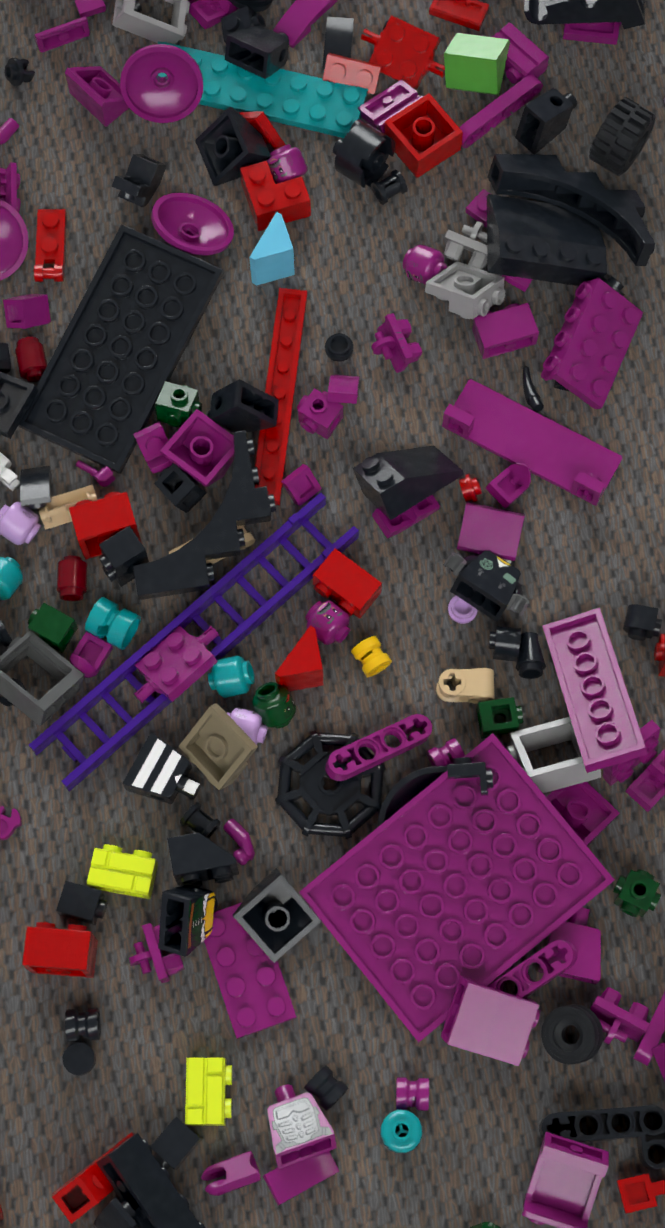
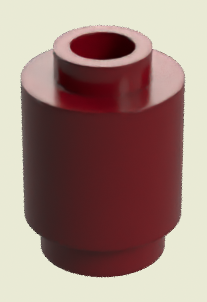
[15,337,47,382]
[57,555,87,601]

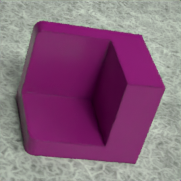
[3,294,51,329]

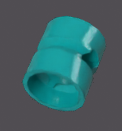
[85,597,141,650]

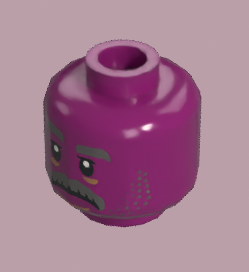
[267,144,308,184]
[403,245,447,285]
[305,600,350,645]

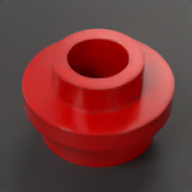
[459,473,482,502]

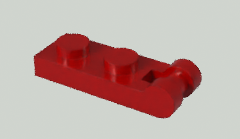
[34,209,67,282]

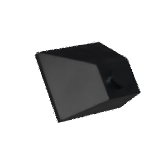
[195,107,271,186]
[233,868,321,963]

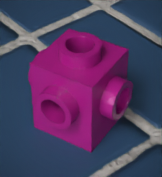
[297,388,343,440]

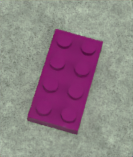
[204,903,297,1039]

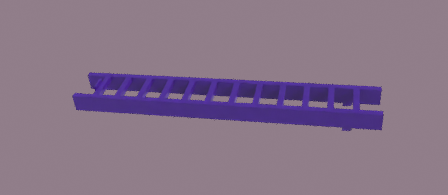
[29,493,359,792]

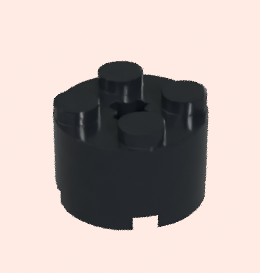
[333,119,395,188]

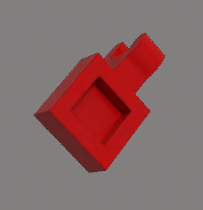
[616,1173,665,1214]

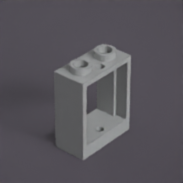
[112,0,190,44]
[507,716,601,794]

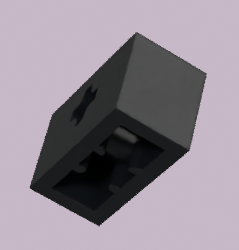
[99,526,149,587]

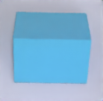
[249,212,295,285]

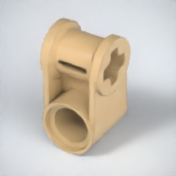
[436,668,495,704]

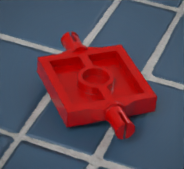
[361,15,445,90]

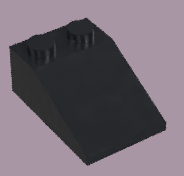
[353,445,464,520]

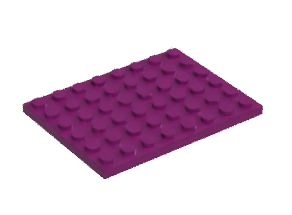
[299,733,615,1043]

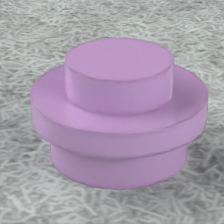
[448,596,478,624]

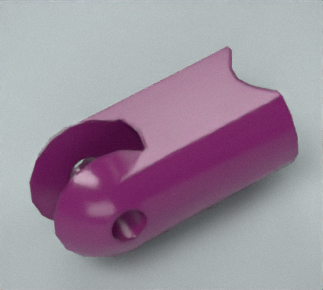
[201,1150,261,1196]

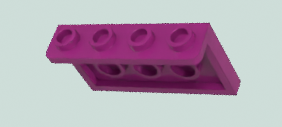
[541,278,644,409]

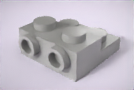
[425,261,505,320]

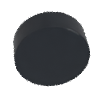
[63,1042,96,1076]

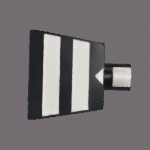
[123,733,202,804]

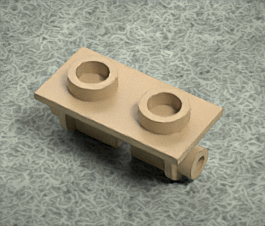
[38,485,97,530]

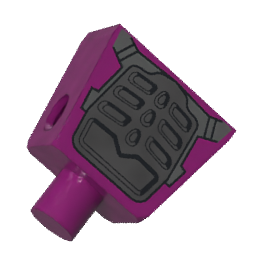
[267,1084,337,1169]

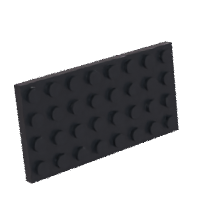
[18,224,224,474]

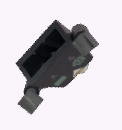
[443,550,529,622]

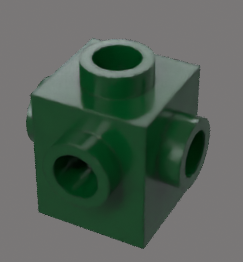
[155,381,202,427]
[613,869,661,917]

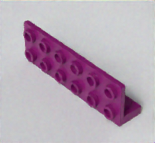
[442,379,622,506]

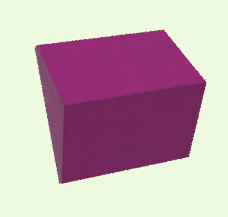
[65,66,129,127]
[160,409,235,487]
[457,502,525,561]

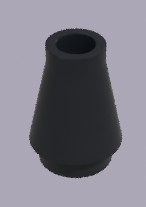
[516,632,546,679]

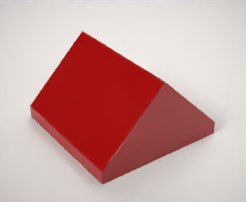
[275,625,323,691]

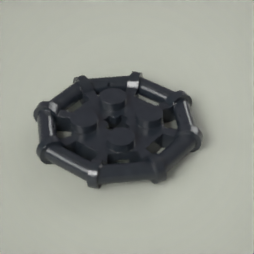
[275,730,386,839]

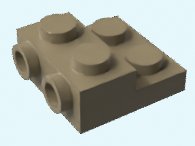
[178,703,258,790]

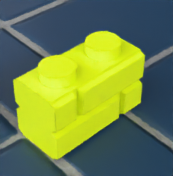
[87,844,158,899]
[185,1058,233,1126]

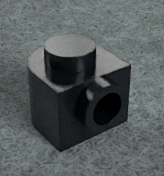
[623,604,662,641]
[488,626,521,662]

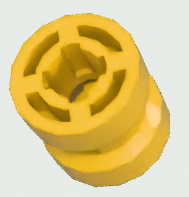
[351,636,392,677]

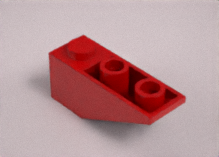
[52,1132,134,1224]

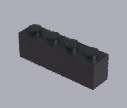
[96,1133,206,1228]

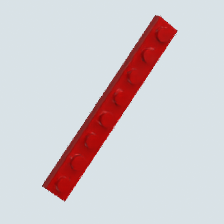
[255,288,308,506]

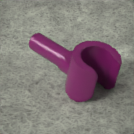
[76,460,115,487]

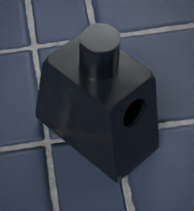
[225,26,289,79]
[515,88,577,154]
[207,379,279,433]

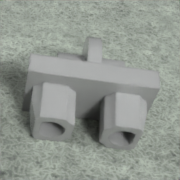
[444,221,487,270]

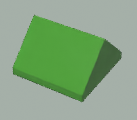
[444,33,510,96]

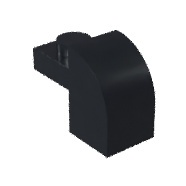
[112,154,167,207]

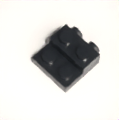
[0,372,39,439]

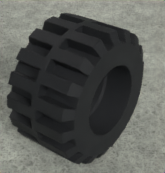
[589,97,656,176]

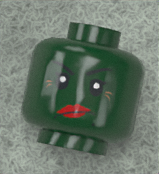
[252,682,297,728]

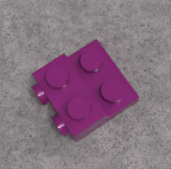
[547,782,620,847]

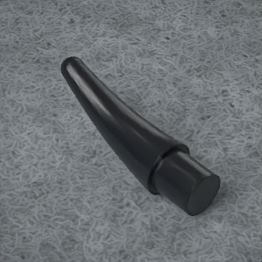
[523,366,544,412]

